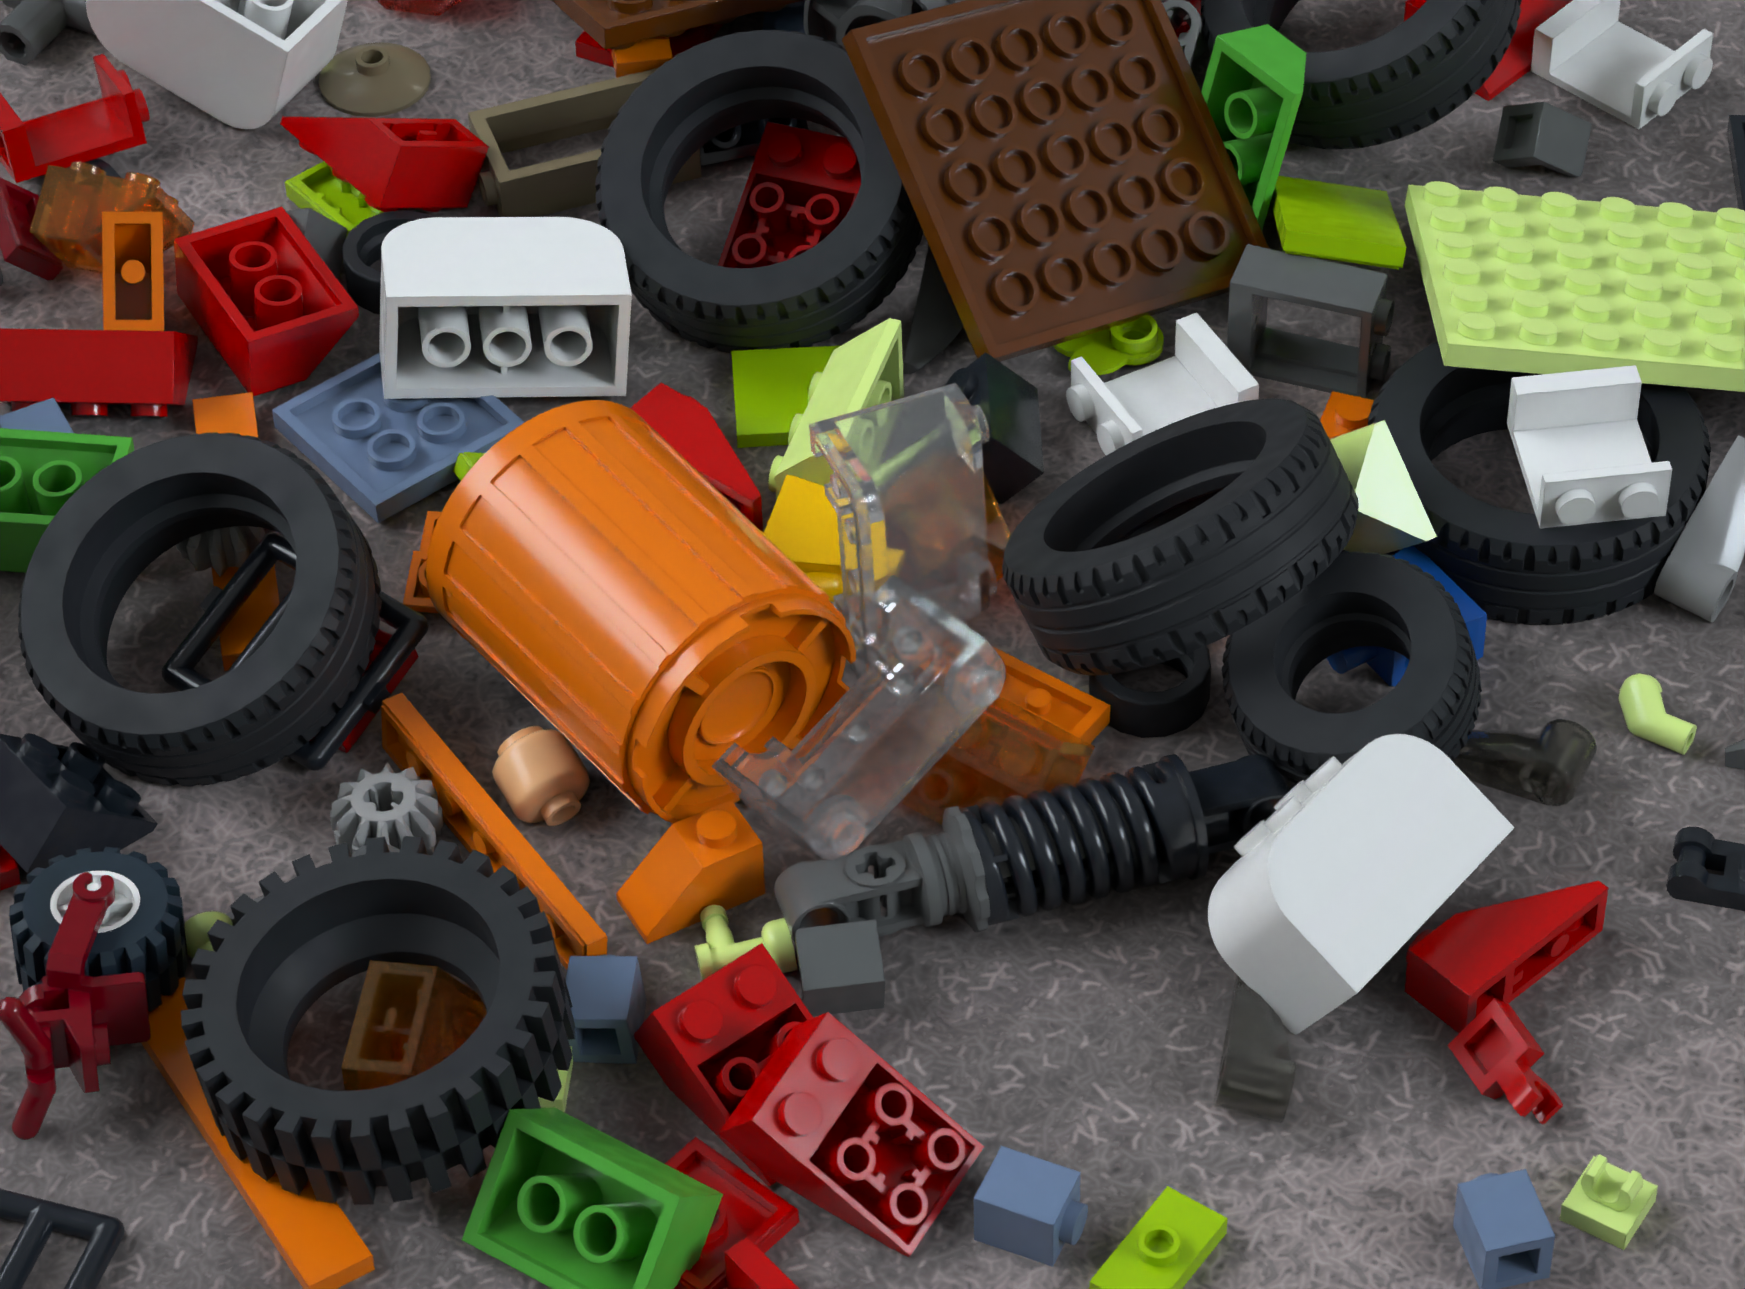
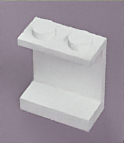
[1531,0,1713,129]
[1066,312,1259,455]
[1507,365,1672,529]

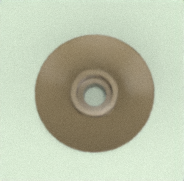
[319,42,431,117]

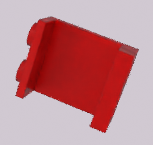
[0,54,150,183]

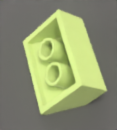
[768,318,905,500]

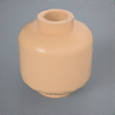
[492,726,590,826]

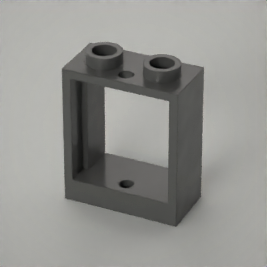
[1227,244,1395,398]

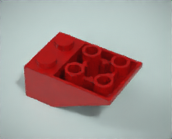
[280,116,489,212]
[717,122,861,268]
[634,943,813,1187]
[718,1012,985,1257]

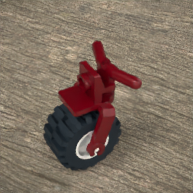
[0,847,187,1140]

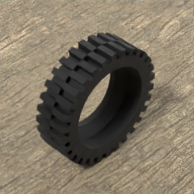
[181,836,575,1205]

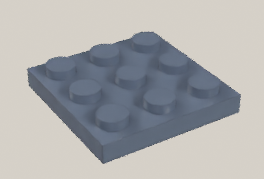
[272,353,524,523]

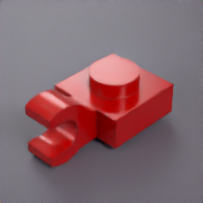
[1447,998,1563,1124]

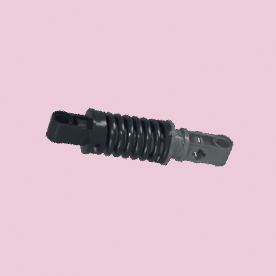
[774,754,1290,943]

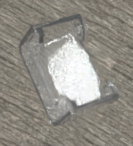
[809,383,997,689]
[711,575,1006,860]

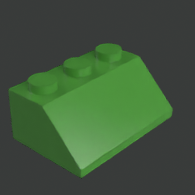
[1201,24,1306,230]
[0,428,134,572]
[462,1107,723,1289]

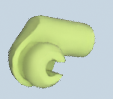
[1619,674,1697,755]

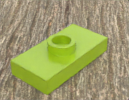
[285,161,383,238]
[1089,1186,1228,1289]

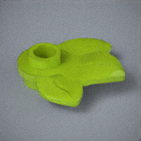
[1053,314,1164,375]

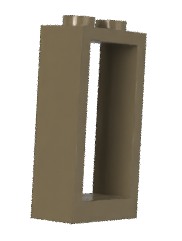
[468,68,701,217]

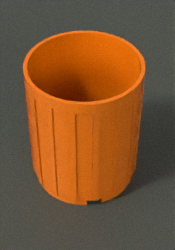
[426,400,856,824]

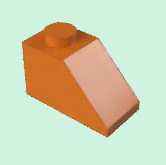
[102,212,164,331]
[616,800,765,944]

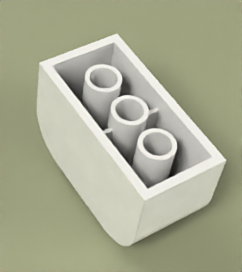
[86,0,348,129]
[379,217,632,399]
[1208,734,1514,1035]

